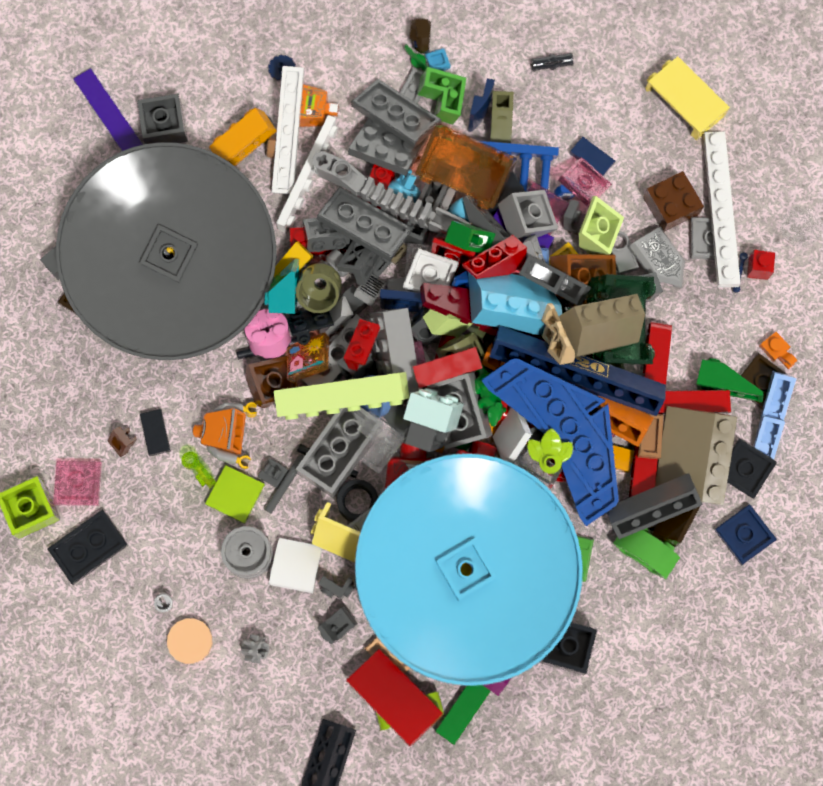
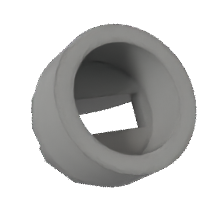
[154,593,172,612]

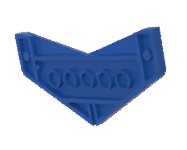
[482,358,619,526]

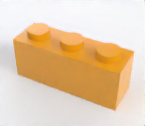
[209,108,277,166]

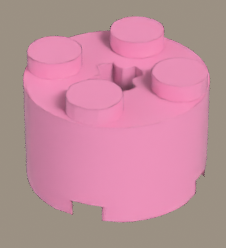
[245,309,291,359]

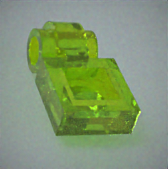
[181,451,216,489]

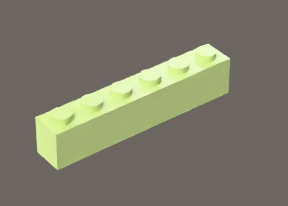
[274,372,409,420]

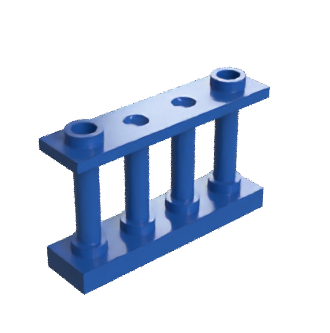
[470,141,559,201]

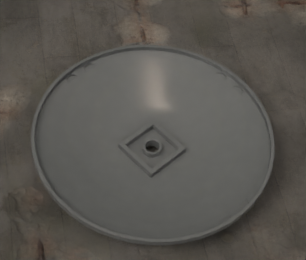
[56,143,276,360]

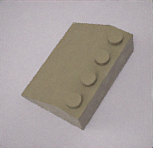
[655,406,737,505]

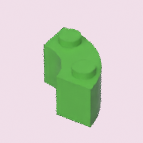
[613,528,680,579]

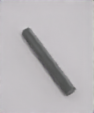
[264,454,304,514]

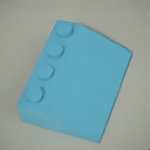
[468,272,562,336]

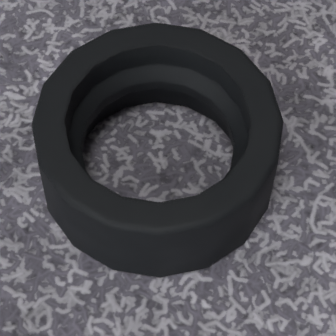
[337,479,378,522]

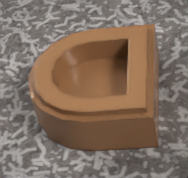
[267,135,277,158]

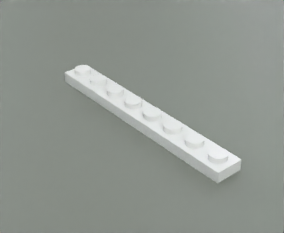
[703,132,741,287]

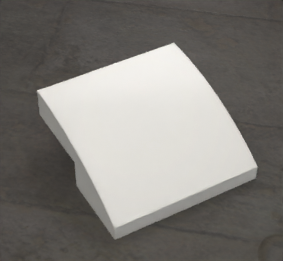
[269,538,322,593]

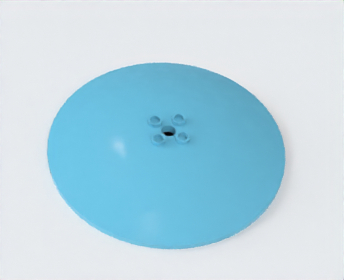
[355,454,583,686]

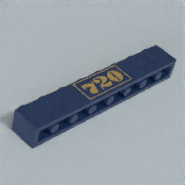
[489,325,666,416]

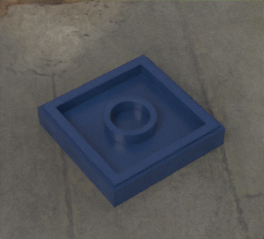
[380,289,423,312]
[714,504,777,566]

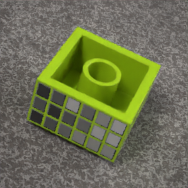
[0,476,60,539]

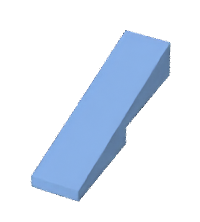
[753,371,796,460]

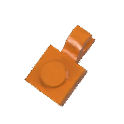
[759,331,798,370]

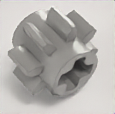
[241,634,269,664]

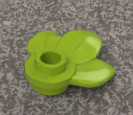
[528,428,573,474]

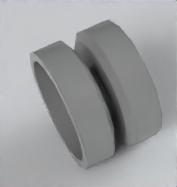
[221,526,273,579]

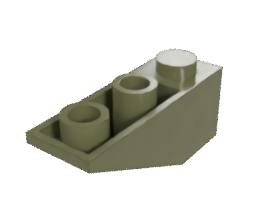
[489,91,514,160]

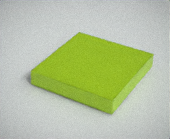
[205,465,265,524]

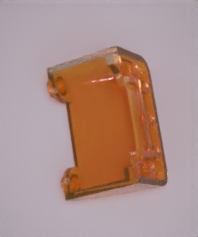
[415,125,517,210]

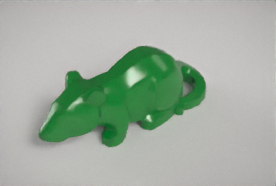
[475,364,507,427]

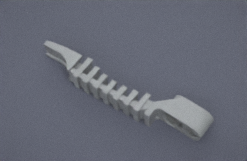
[313,151,471,235]

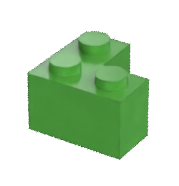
[417,67,467,125]

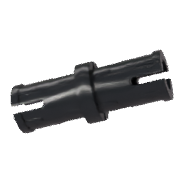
[531,53,574,71]

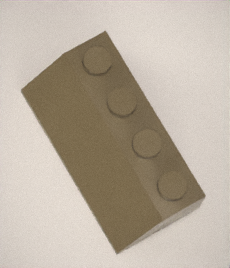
[559,294,645,358]

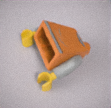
[193,402,257,469]

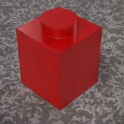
[747,250,775,280]

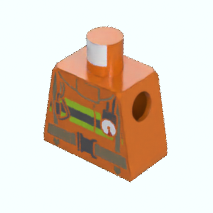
[299,84,339,127]

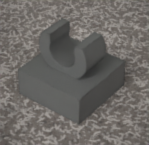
[258,458,289,489]

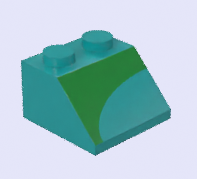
[265,259,299,314]

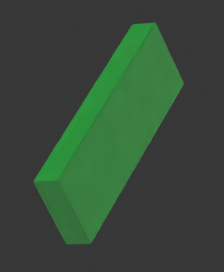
[435,685,491,745]

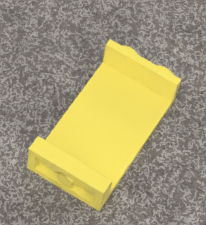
[645,56,730,141]
[311,502,360,563]

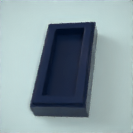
[569,136,616,178]

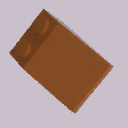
[550,254,616,299]

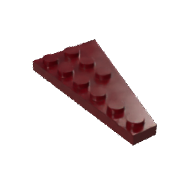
[420,282,546,342]

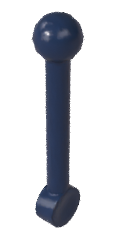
[732,252,748,293]

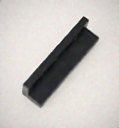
[301,719,356,786]

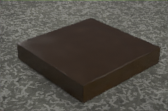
[741,353,788,409]

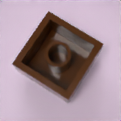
[643,171,704,232]

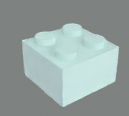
[403,388,464,433]

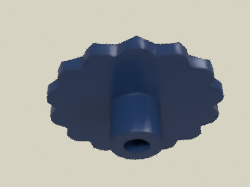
[268,55,296,81]

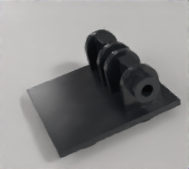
[285,310,334,345]

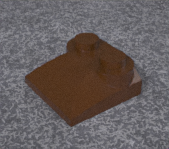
[246,356,298,408]

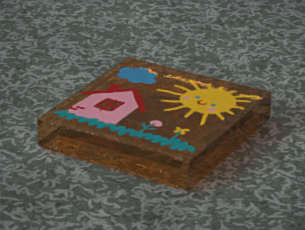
[287,332,329,383]

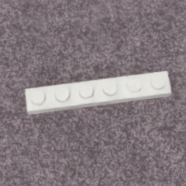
[272,66,304,195]
[276,115,338,233]

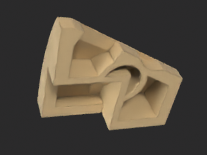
[541,303,575,365]

